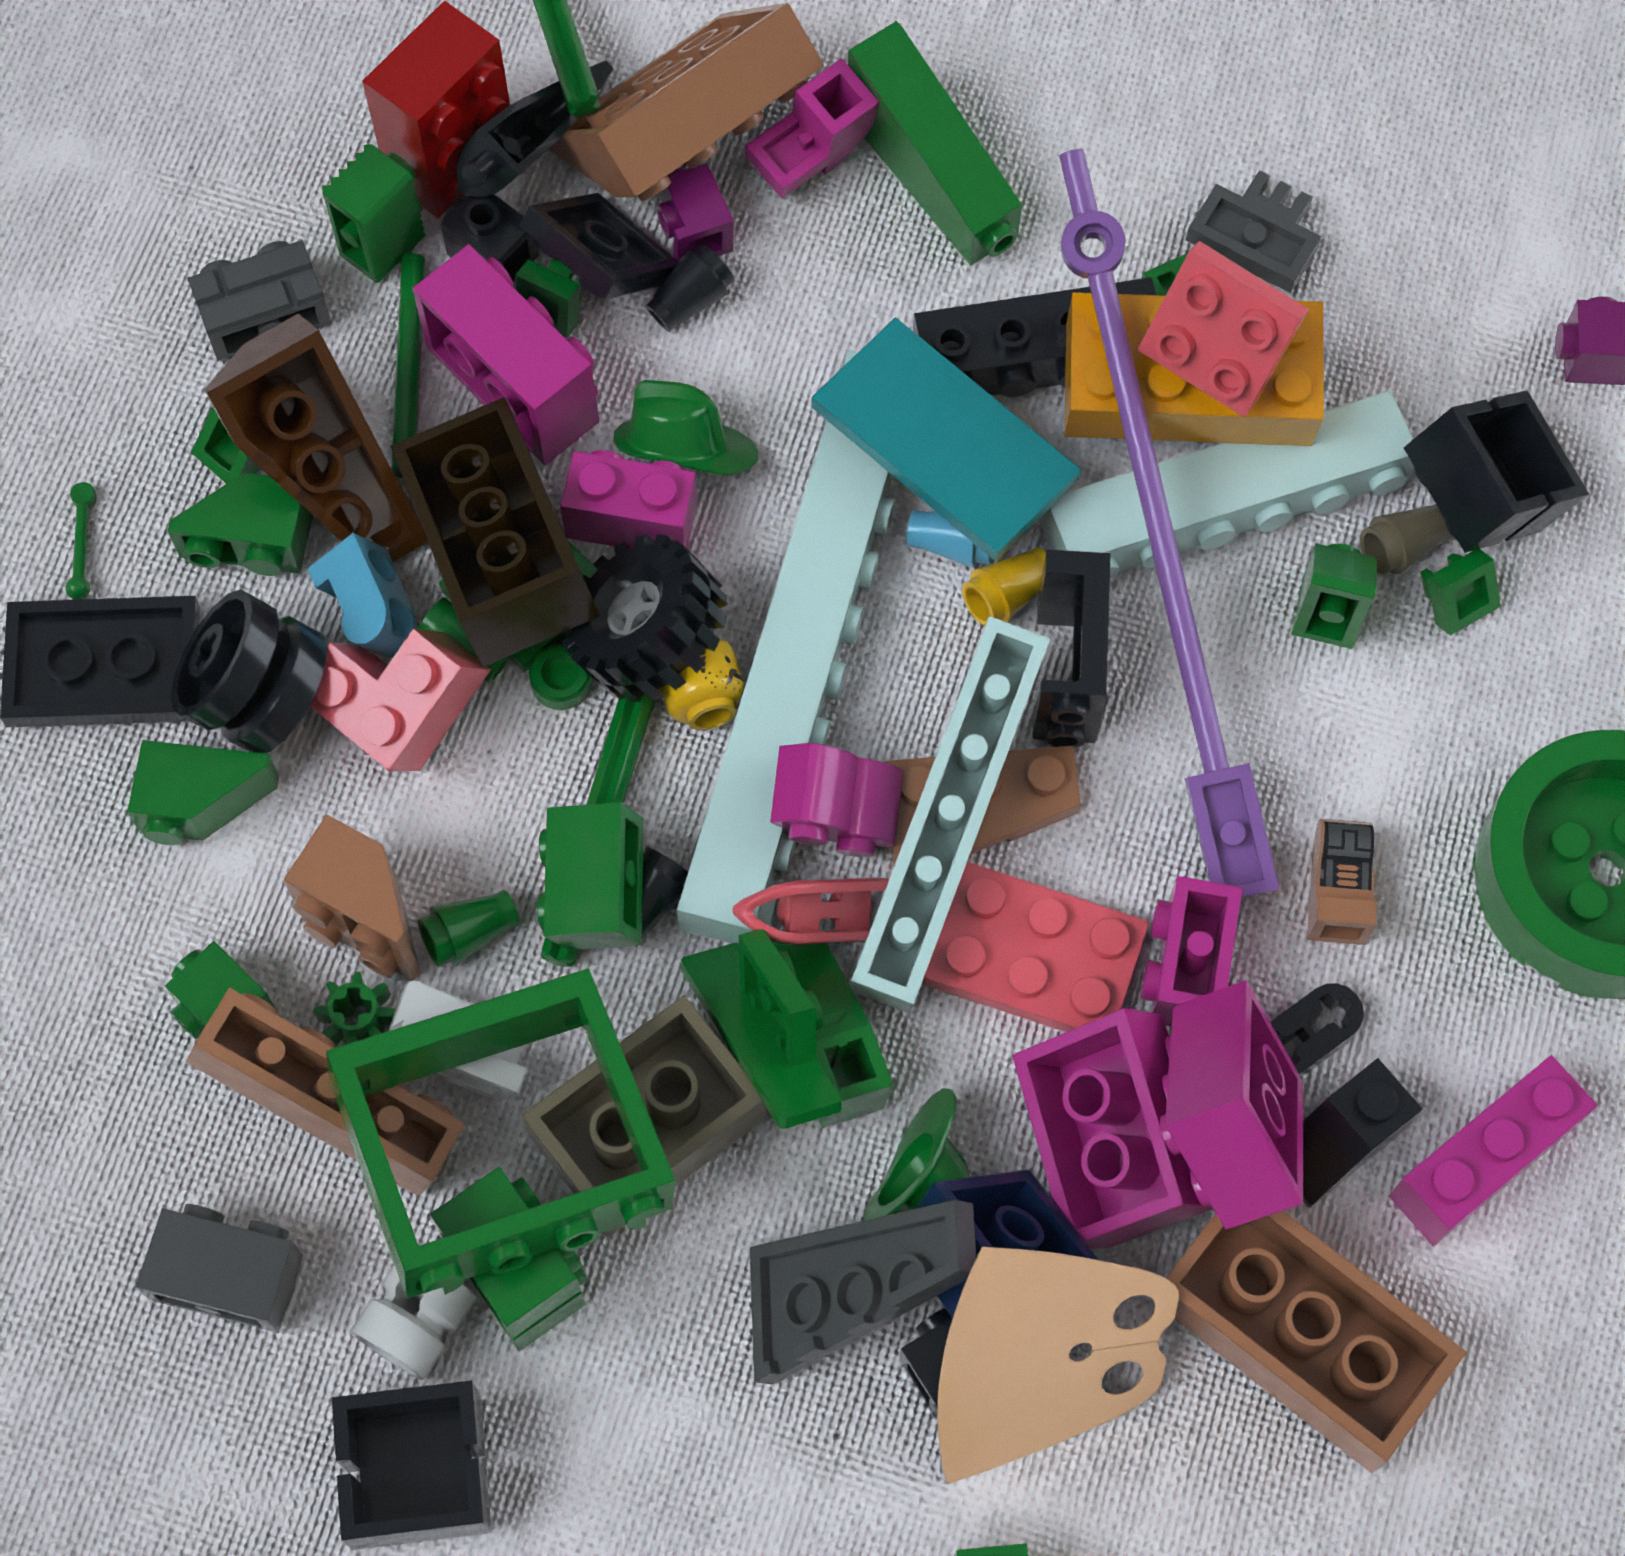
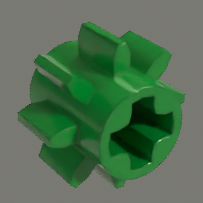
[313,972,396,1045]

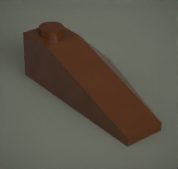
[204,314,428,562]

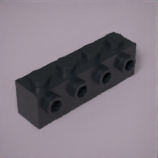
[913,277,1156,398]

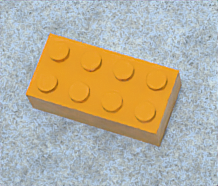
[1064,292,1324,446]

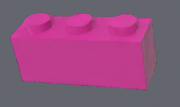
[1389,1054,1598,1247]

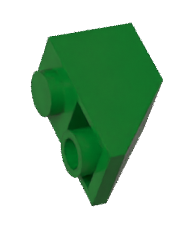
[168,472,313,576]

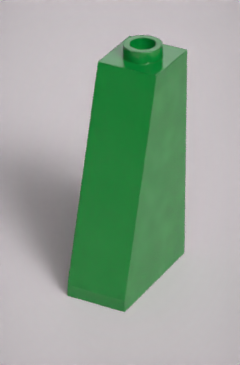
[848,21,1022,266]

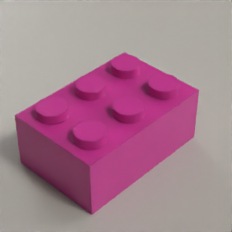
[412,244,599,466]
[1160,980,1303,1230]
[1012,1008,1213,1249]

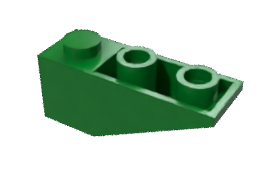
[773,942,893,1129]

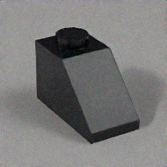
[1303,1058,1423,1208]

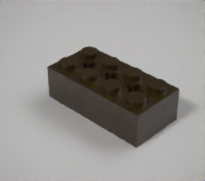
[391,397,600,667]

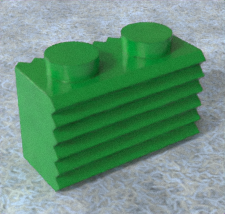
[322,144,426,283]

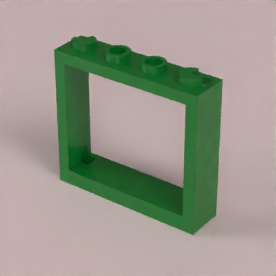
[326,968,676,1299]

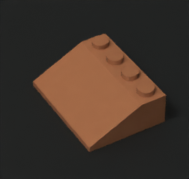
[548,3,824,201]

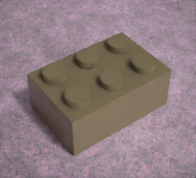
[522,995,767,1238]

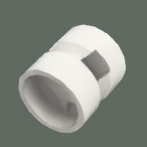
[349,1265,477,1380]

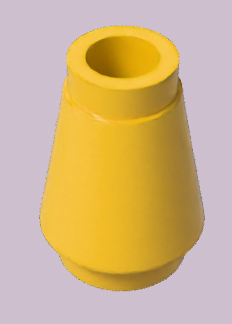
[962,547,1046,626]

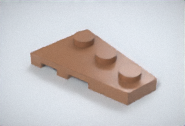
[884,745,1081,867]

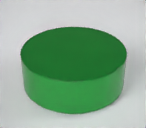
[529,644,593,710]

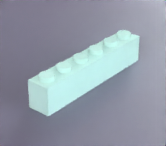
[1041,390,1414,581]
[850,616,1050,1013]

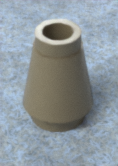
[1360,504,1453,574]

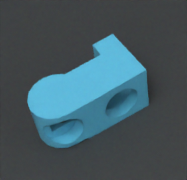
[307,533,417,658]

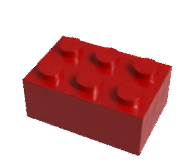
[362,0,510,219]

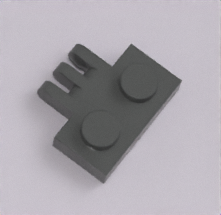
[1186,170,1322,293]

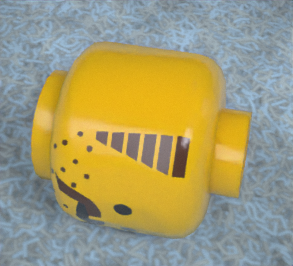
[663,639,746,731]

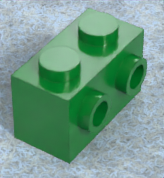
[537,802,644,950]

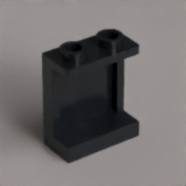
[1032,550,1111,748]

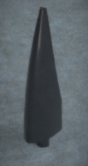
[456,60,614,198]

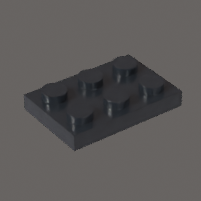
[0,596,200,727]

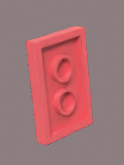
[923,862,1149,1032]

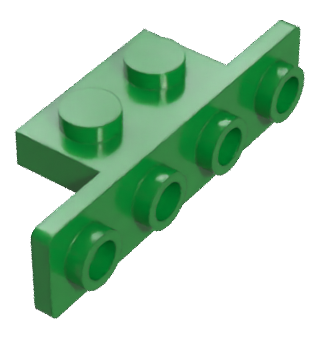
[681,929,842,1129]

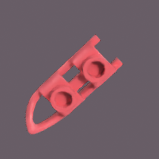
[732,878,889,945]

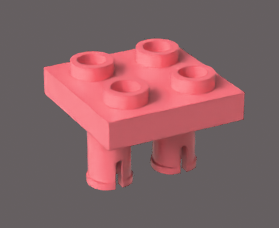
[1137,241,1309,418]

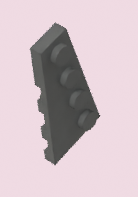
[750,1200,976,1385]

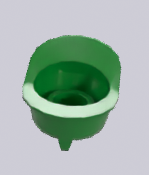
[613,380,758,474]
[864,1088,970,1221]

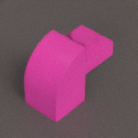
[745,58,879,199]

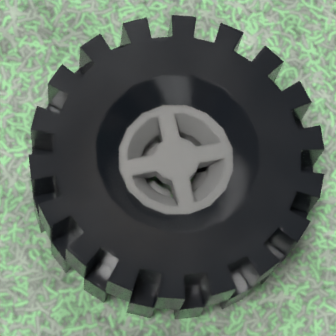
[562,534,728,702]

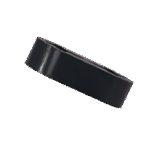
[1270,983,1364,1077]

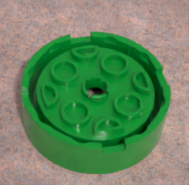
[1474,730,1625,999]

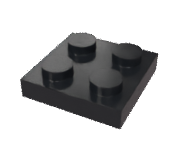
[519,193,678,300]

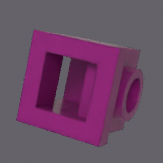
[656,163,734,262]

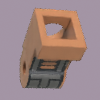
[1307,818,1377,945]

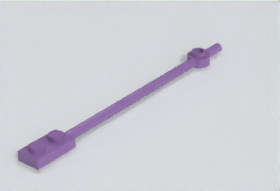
[1059,149,1279,898]

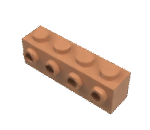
[186,987,466,1196]

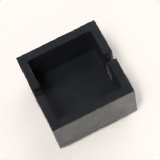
[1403,390,1589,553]
[332,1380,492,1550]

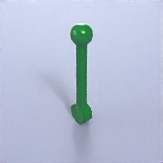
[65,482,97,600]

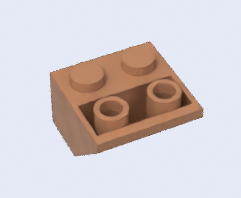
[284,814,420,981]

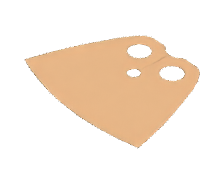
[937,1247,1179,1484]

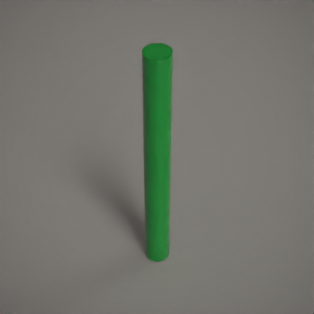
[391,253,425,478]

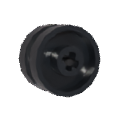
[171,589,328,754]

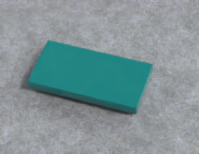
[811,317,1081,562]

